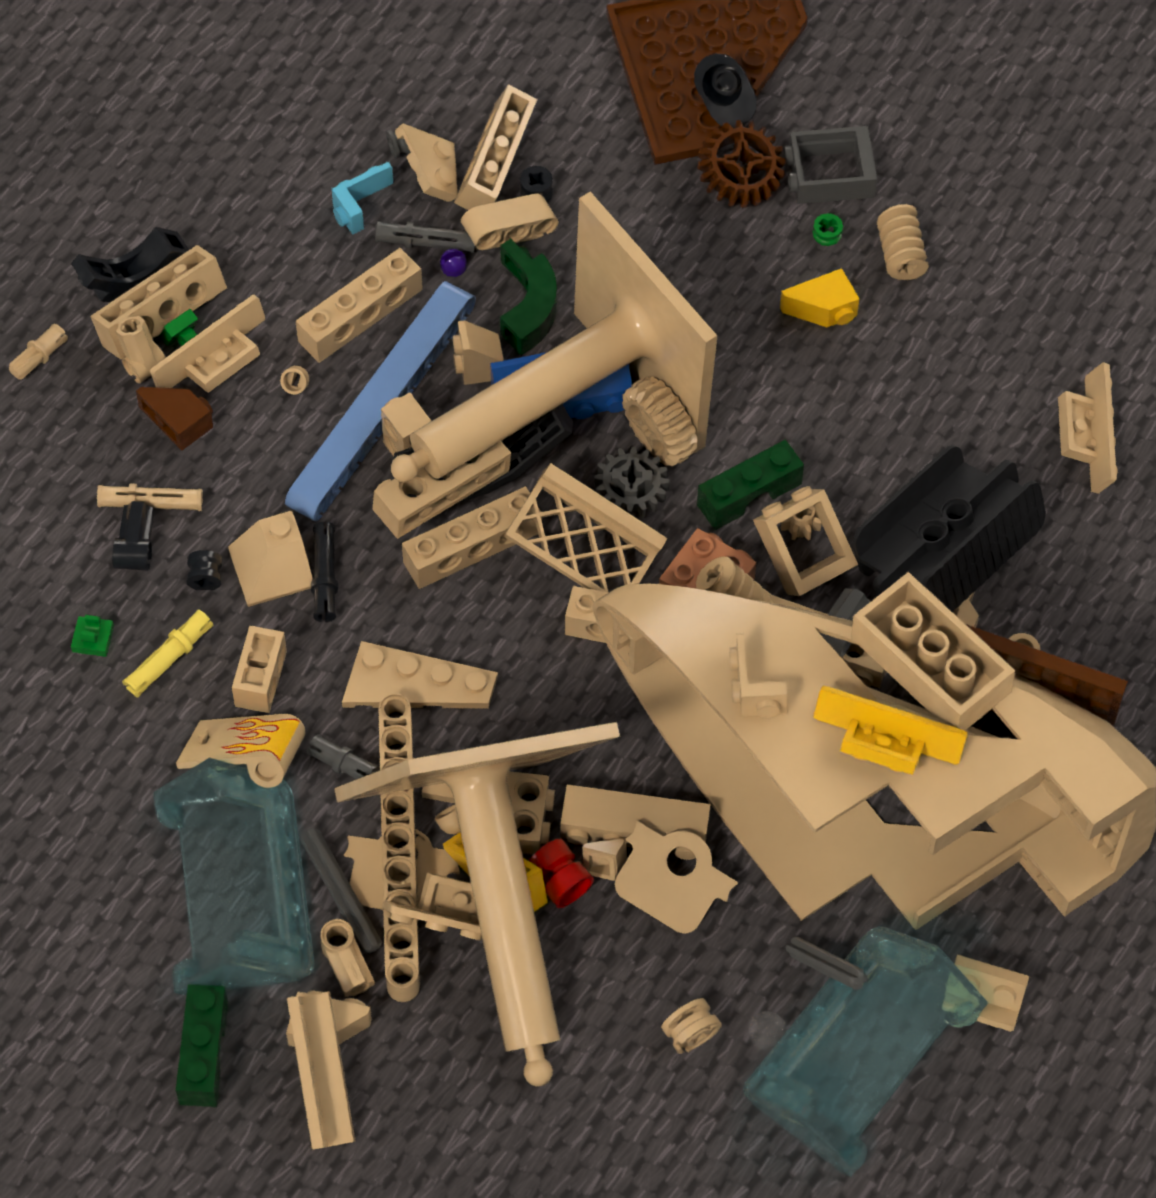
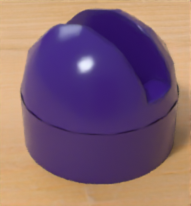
[440,248,467,277]

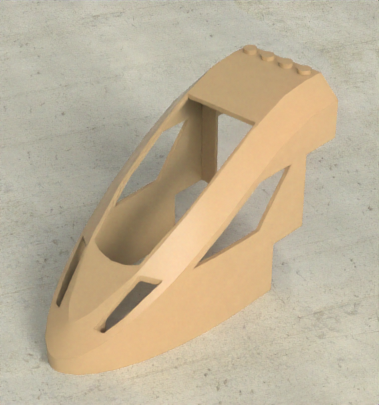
[592,584,1156,930]

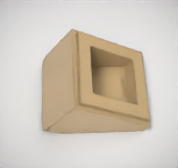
[582,839,627,881]

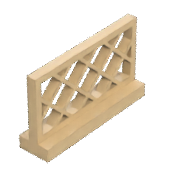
[504,463,668,593]

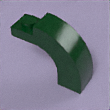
[500,238,557,356]

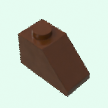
[136,387,214,451]

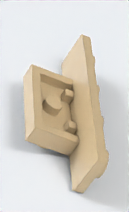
[150,295,265,393]
[1058,362,1118,494]
[382,872,482,940]

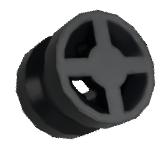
[520,166,553,203]
[186,550,222,590]

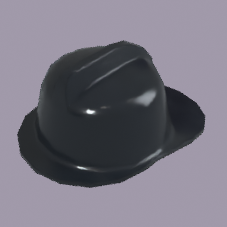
[694,53,757,128]

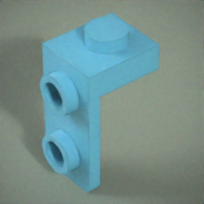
[332,162,393,235]

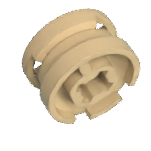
[661,998,722,1054]

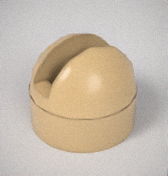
[280,366,309,394]
[435,804,460,835]

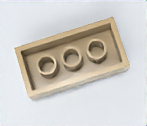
[851,572,1015,730]

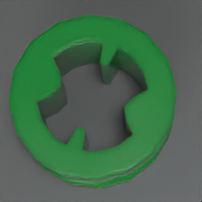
[813,213,843,246]

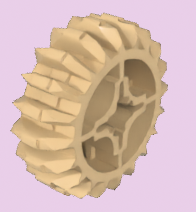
[622,376,698,466]

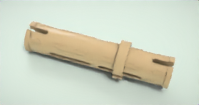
[97,484,203,511]

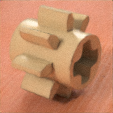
[780,505,822,540]

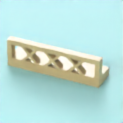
[287,992,356,1150]

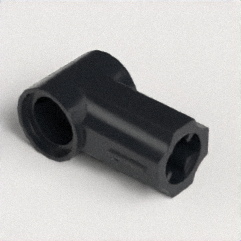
[112,501,154,571]

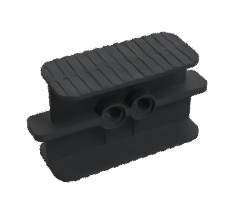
[853,445,1046,613]

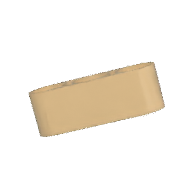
[461,193,559,250]

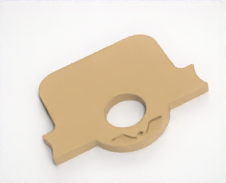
[615,821,738,933]
[344,829,460,910]

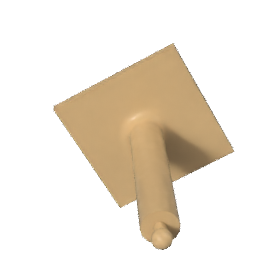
[391,192,717,482]
[334,722,620,1086]

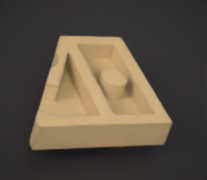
[395,123,458,202]

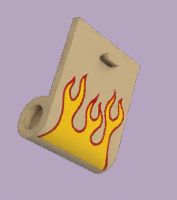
[176,714,305,788]

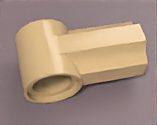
[116,315,166,384]
[320,919,375,997]

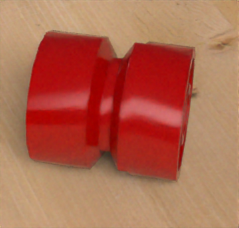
[529,839,594,909]

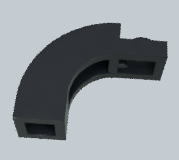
[71,227,189,302]

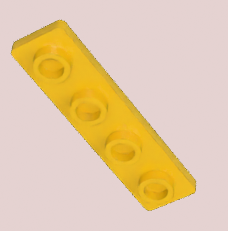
[813,685,968,775]

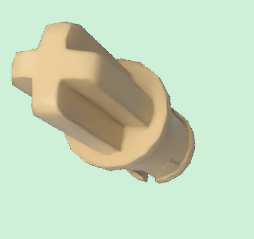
[9,324,68,379]

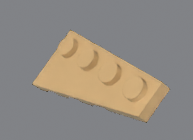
[342,641,498,708]

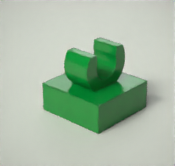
[160,308,198,346]
[71,615,114,657]

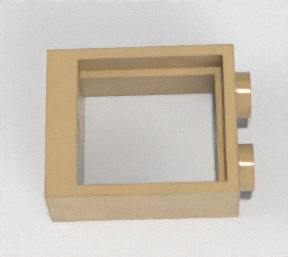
[753,486,858,596]

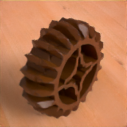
[697,120,786,209]

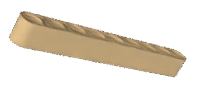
[379,693,420,1002]

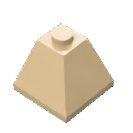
[228,511,313,607]

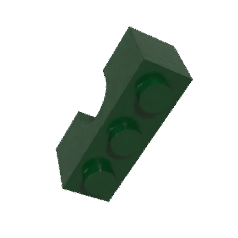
[697,439,804,530]
[176,984,228,1107]

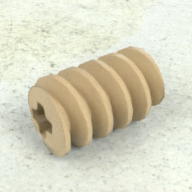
[877,204,929,280]
[696,557,773,603]

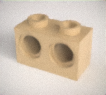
[381,393,431,456]
[232,626,287,713]
[507,771,555,855]

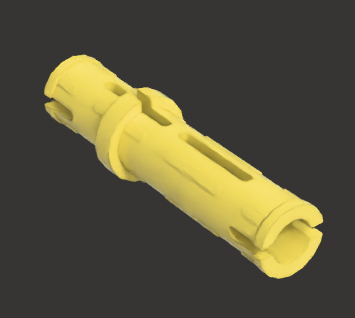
[122,610,214,698]

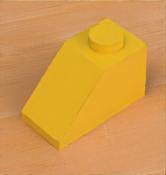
[780,268,859,327]

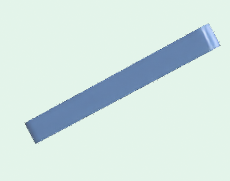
[285,281,476,521]

